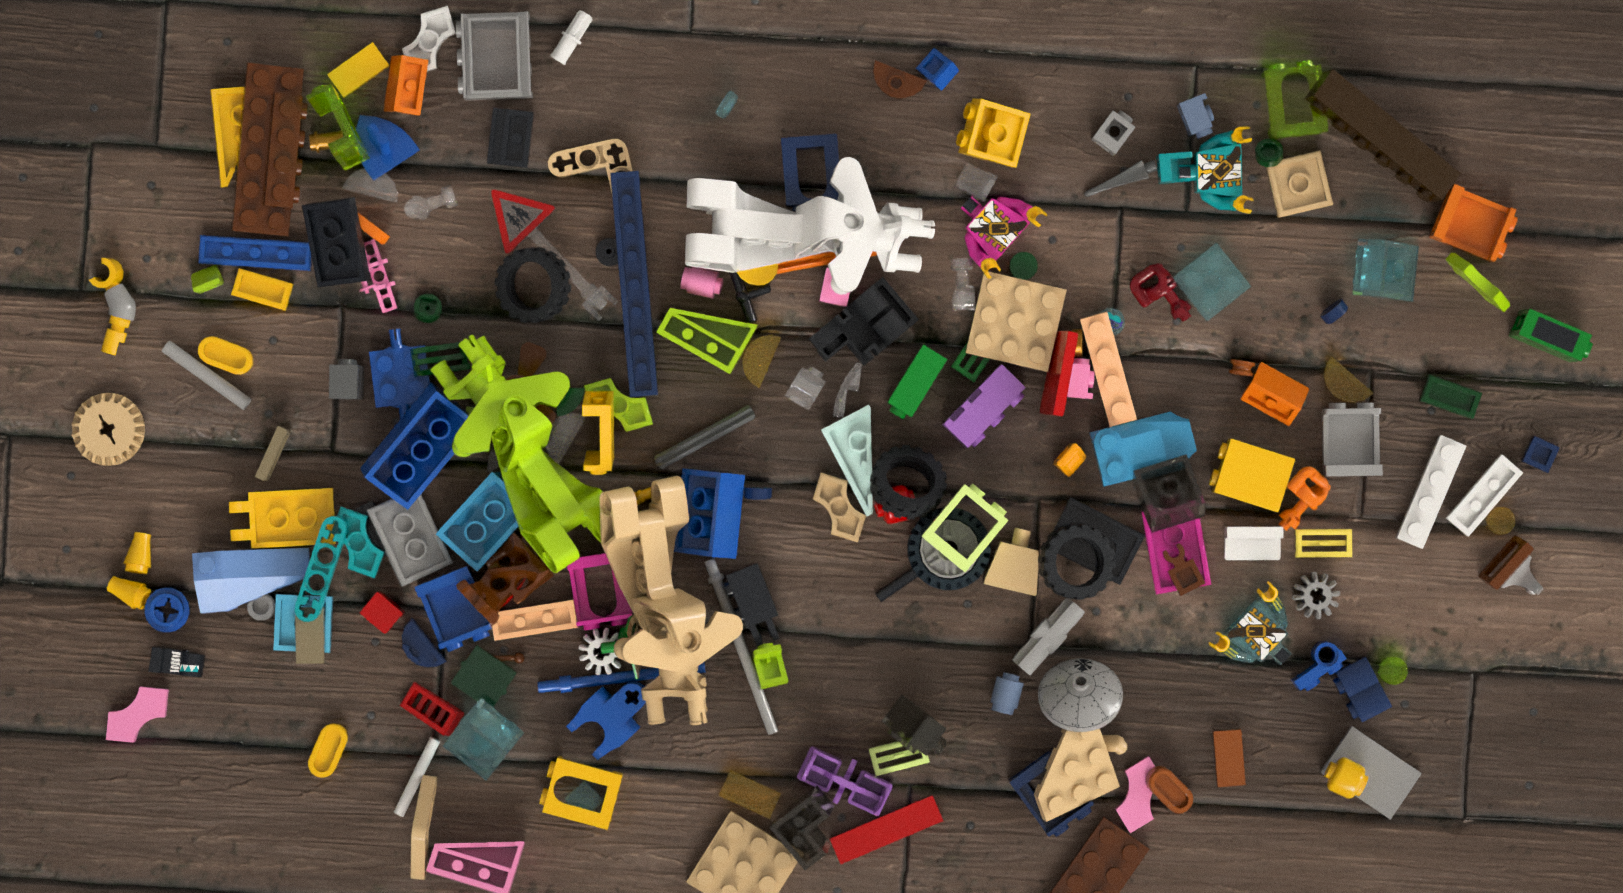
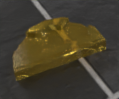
[742,335,781,389]
[1323,356,1373,403]

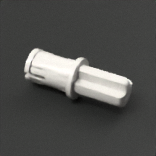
[550,10,592,65]

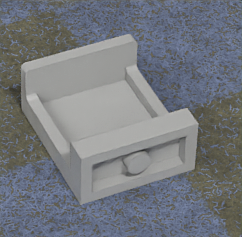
[1322,403,1383,476]

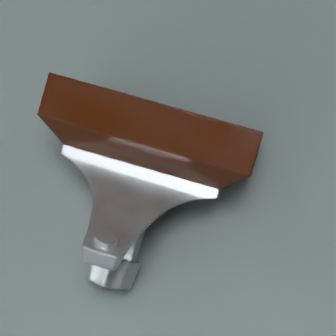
[1478,535,1543,595]

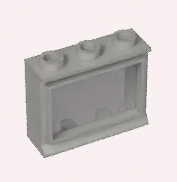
[456,11,533,101]

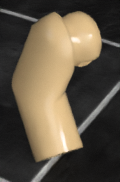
[1102,735,1127,755]

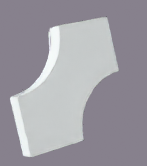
[402,6,456,72]

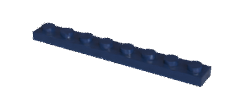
[610,171,658,397]

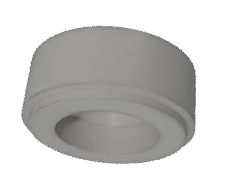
[247,594,275,620]

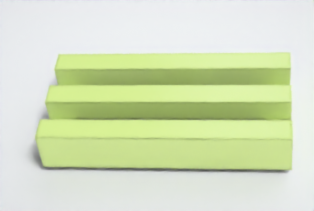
[868,734,930,776]

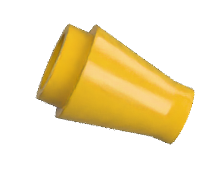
[123,532,151,575]
[107,576,151,609]

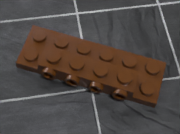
[231,63,307,237]

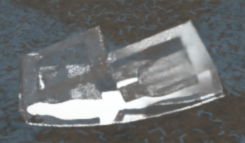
[832,363,862,418]

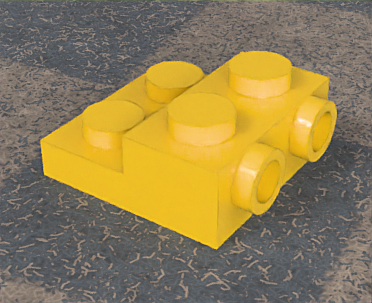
[956,98,1030,168]

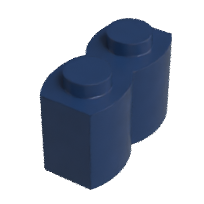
[1333,656,1392,722]

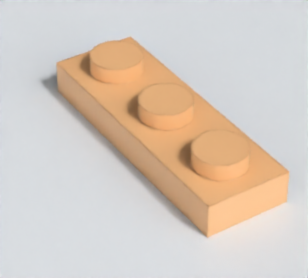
[492,600,578,641]

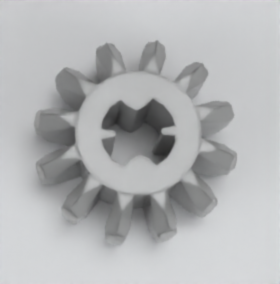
[1292,572,1340,619]

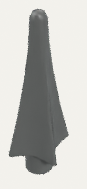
[1084,160,1158,197]

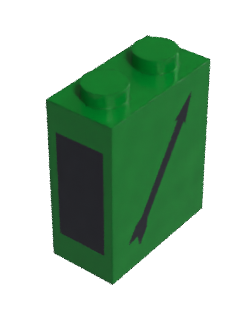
[1509,308,1593,362]

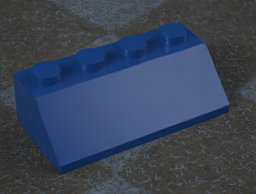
[360,382,470,510]

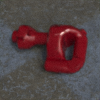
[1130,263,1192,322]

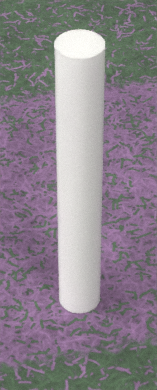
[394,737,440,817]

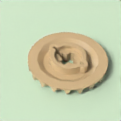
[72,393,145,466]

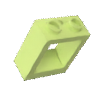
[921,483,1008,572]

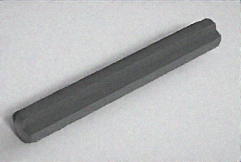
[654,405,755,469]

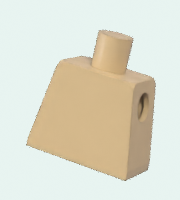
[983,528,1039,596]

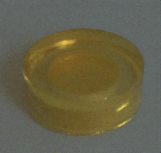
[1486,507,1515,535]

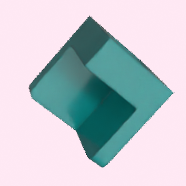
[1156,152,1193,184]

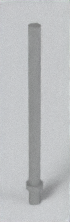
[704,558,778,735]

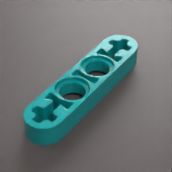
[294,516,348,622]

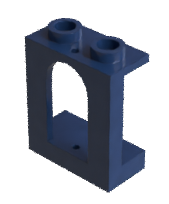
[781,134,839,212]
[1008,748,1094,837]

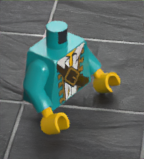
[1178,126,1254,214]

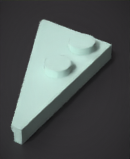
[821,405,873,516]

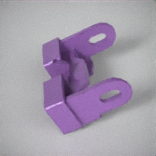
[797,746,892,816]

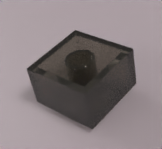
[1133,454,1206,533]

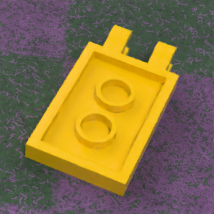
[229,488,336,549]

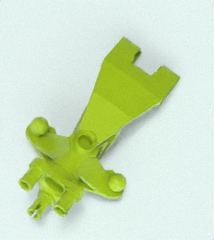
[430,335,603,573]

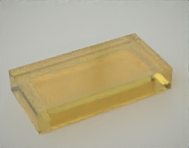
[719,770,781,819]

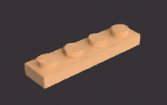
[1080,311,1137,427]

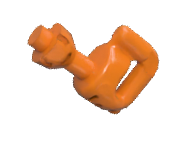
[1279,466,1331,531]

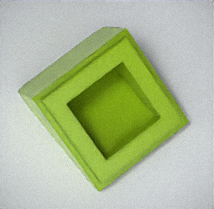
[191,265,224,294]

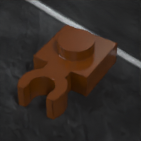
[1162,543,1206,596]

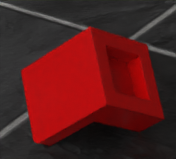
[360,591,405,634]

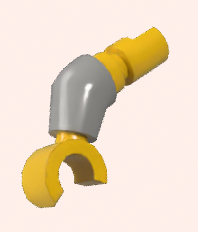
[89,258,136,355]

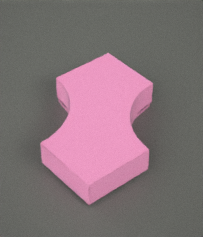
[106,686,169,743]
[1115,756,1155,833]

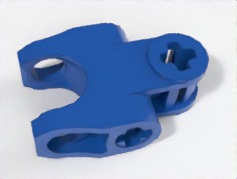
[566,681,646,760]

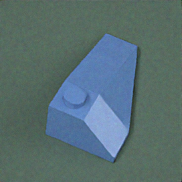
[192,548,310,614]

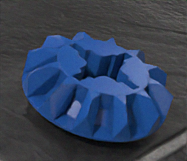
[145,588,190,632]

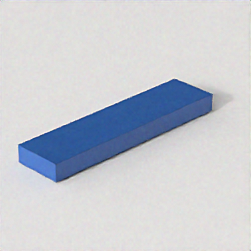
[198,235,312,271]

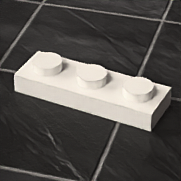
[1446,454,1523,537]

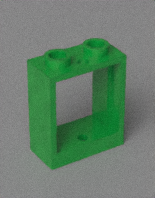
[887,345,947,419]

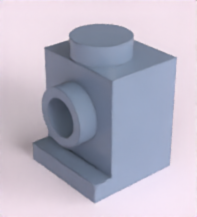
[1177,93,1214,139]

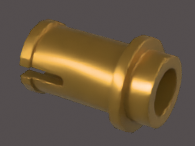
[309,130,345,153]

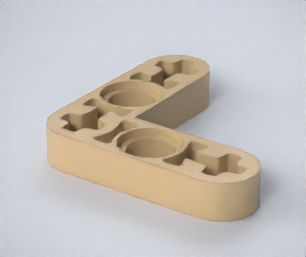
[548,139,633,193]
[411,775,437,880]

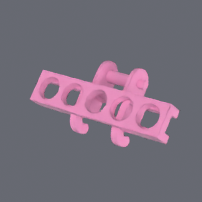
[359,239,398,313]

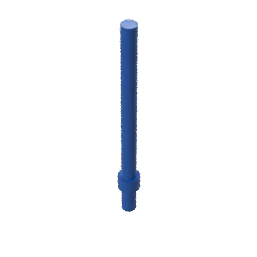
[537,662,706,693]

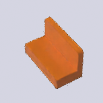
[384,55,428,116]
[1240,362,1309,426]

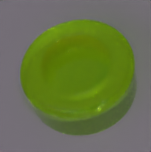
[1378,656,1408,685]

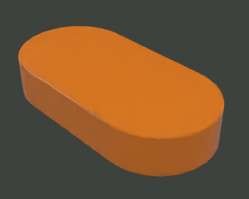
[358,212,390,245]

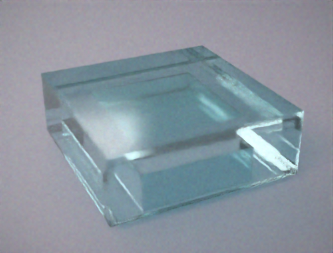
[564,780,604,811]

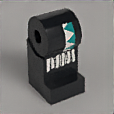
[148,645,206,677]

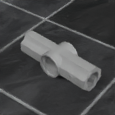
[1012,598,1085,675]

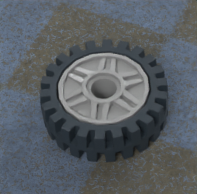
[907,508,991,590]

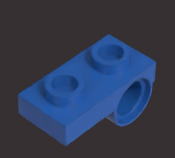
[1291,641,1347,691]

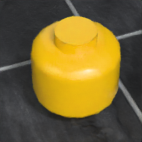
[1324,757,1368,799]

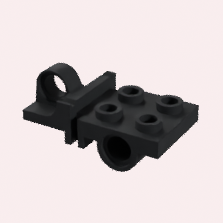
[808,277,919,366]

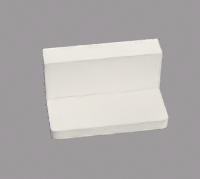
[1224,526,1283,560]

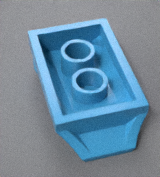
[1089,411,1197,487]
[436,472,519,572]

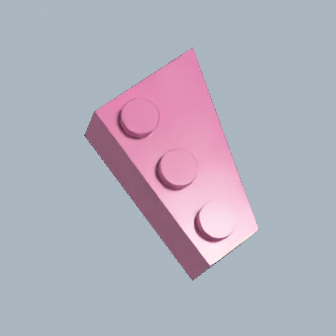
[426,841,525,893]

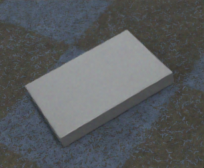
[366,495,453,587]
[1320,726,1422,820]

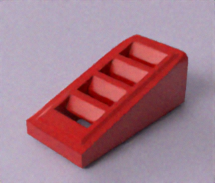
[399,682,464,736]

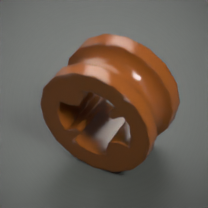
[1229,359,1255,377]

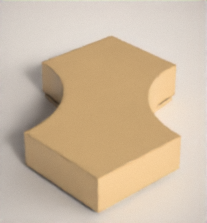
[813,473,866,542]

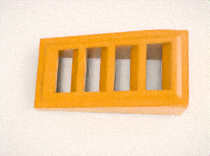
[1053,443,1086,477]

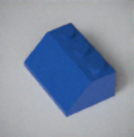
[674,468,745,559]

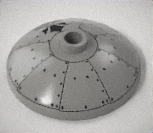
[1038,658,1123,732]

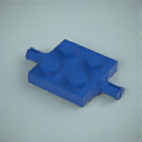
[369,329,430,419]

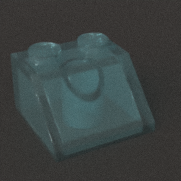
[1352,239,1419,302]
[443,698,524,781]

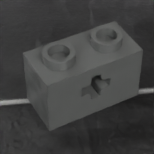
[329,359,364,400]

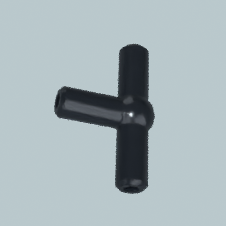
[729,272,771,324]

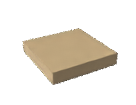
[1266,150,1333,218]

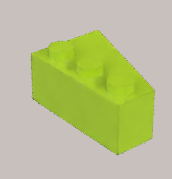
[656,308,758,374]

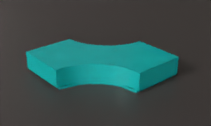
[331,506,385,578]

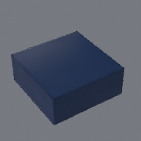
[1521,436,1560,473]

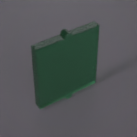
[451,645,517,710]

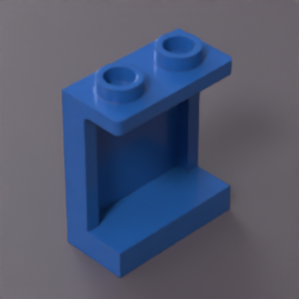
[415,566,492,652]

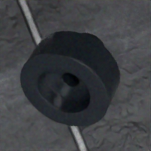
[596,238,618,267]

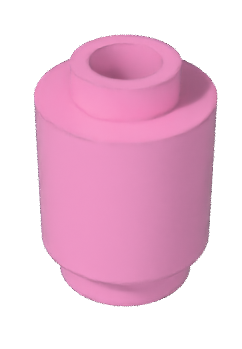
[680,267,723,299]

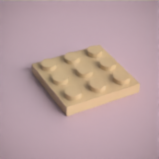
[965,272,1067,372]
[686,810,802,893]

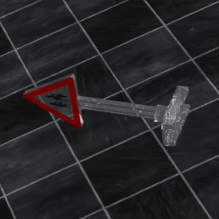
[491,189,618,321]

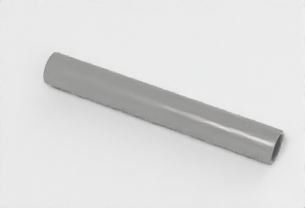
[162,340,252,410]

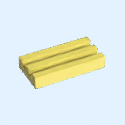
[1295,529,1352,558]

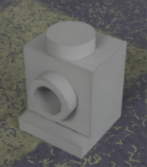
[1091,110,1135,156]

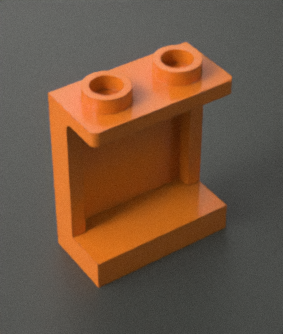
[1429,184,1518,263]

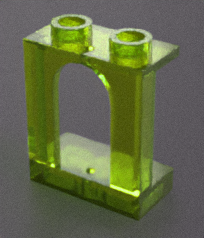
[1262,60,1328,139]
[306,84,370,170]

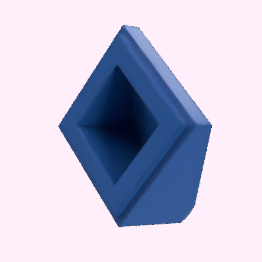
[916,48,959,90]

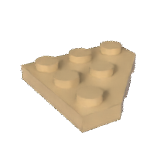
[1034,728,1120,822]

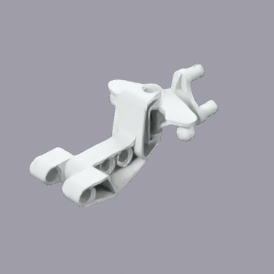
[685,157,935,295]

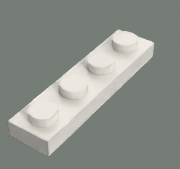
[1396,435,1466,549]

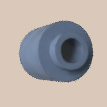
[990,672,1024,715]

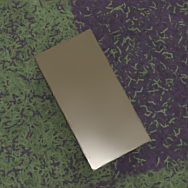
[255,426,291,481]
[295,607,325,664]

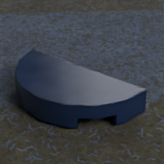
[402,618,447,667]

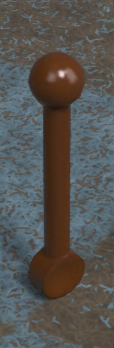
[466,653,525,664]

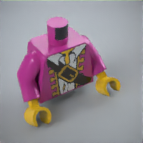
[961,196,1047,279]

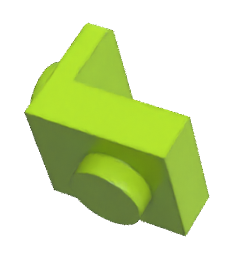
[753,643,788,689]

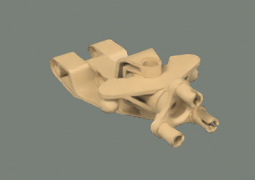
[599,476,743,725]

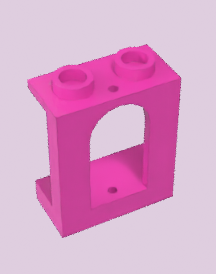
[567,553,633,630]

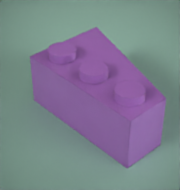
[942,364,1026,448]

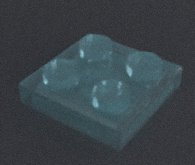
[1173,243,1251,322]

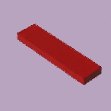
[829,795,943,865]

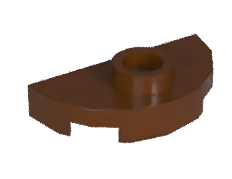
[873,60,927,99]

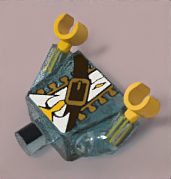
[1209,581,1291,665]

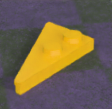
[210,87,244,188]

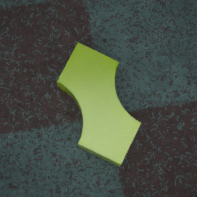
[1445,252,1510,312]
[584,378,653,432]

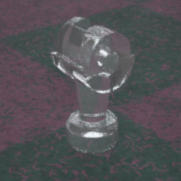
[404,185,458,220]
[950,258,975,311]

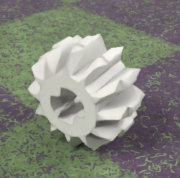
[579,628,621,675]

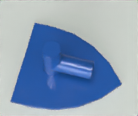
[356,115,420,181]

